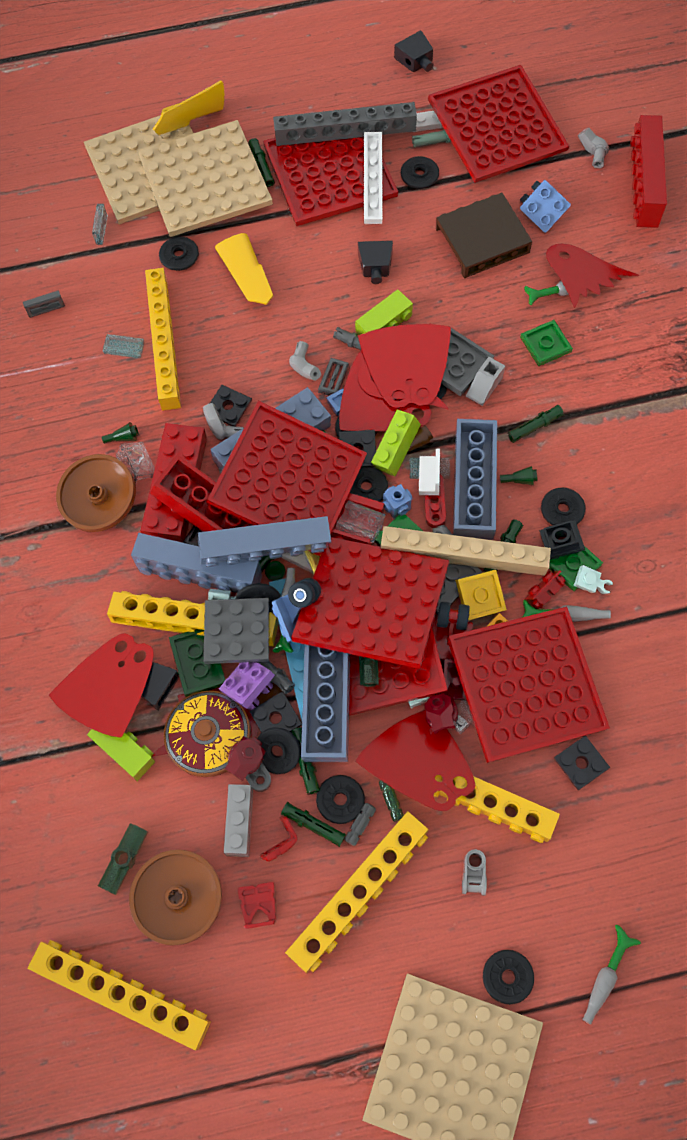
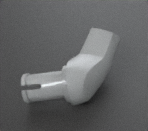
[578,127,609,168]
[289,341,321,381]
[203,403,243,441]

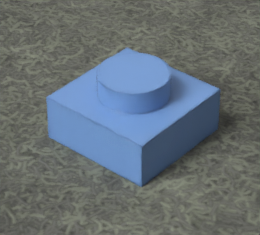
[327,389,344,415]

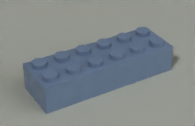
[211,387,331,470]
[453,419,497,540]
[198,516,331,567]
[131,533,262,593]
[301,644,350,762]

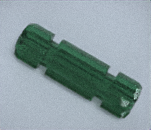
[379,780,404,822]

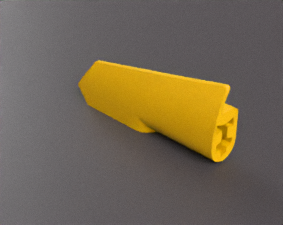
[153,80,225,135]
[215,233,273,305]

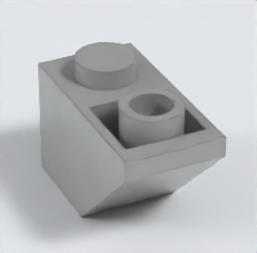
[466,357,505,406]

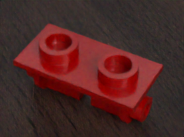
[524,570,566,609]

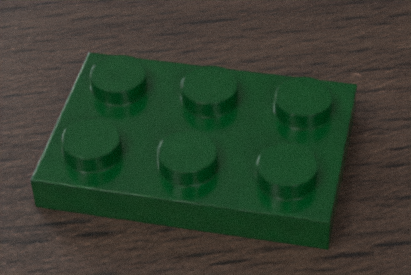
[169,629,225,697]

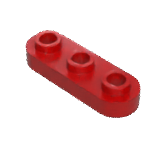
[424,474,446,528]

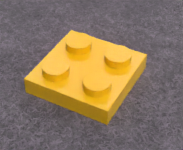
[455,570,507,620]

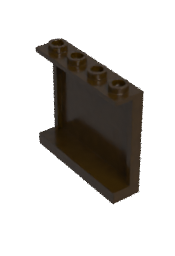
[436,193,532,278]

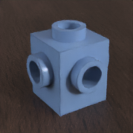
[382,484,413,519]

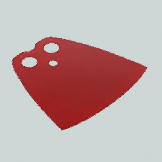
[358,324,451,408]
[339,349,432,431]
[49,633,154,738]
[355,710,476,811]

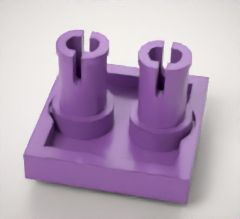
[219,662,275,710]

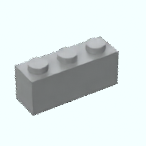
[224,784,253,857]

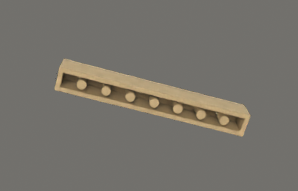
[381,526,551,576]

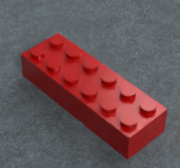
[630,115,667,228]
[140,423,207,543]
[150,455,254,532]

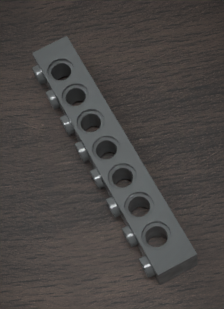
[273,102,417,146]

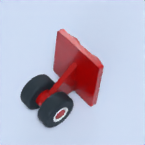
[432,602,473,660]

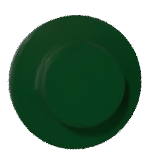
[265,561,285,581]

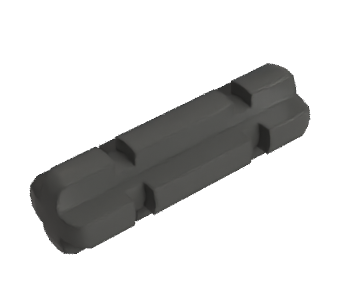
[344,803,376,846]

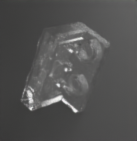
[116,441,155,483]
[336,501,385,543]

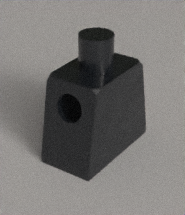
[394,30,434,72]
[358,241,393,284]
[141,662,180,711]

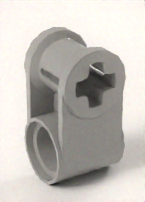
[462,849,487,896]

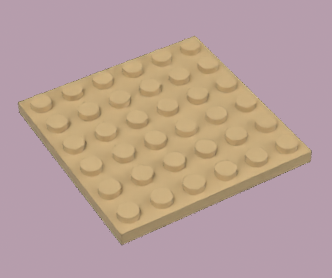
[84,115,193,224]
[137,120,273,237]
[362,974,543,1140]

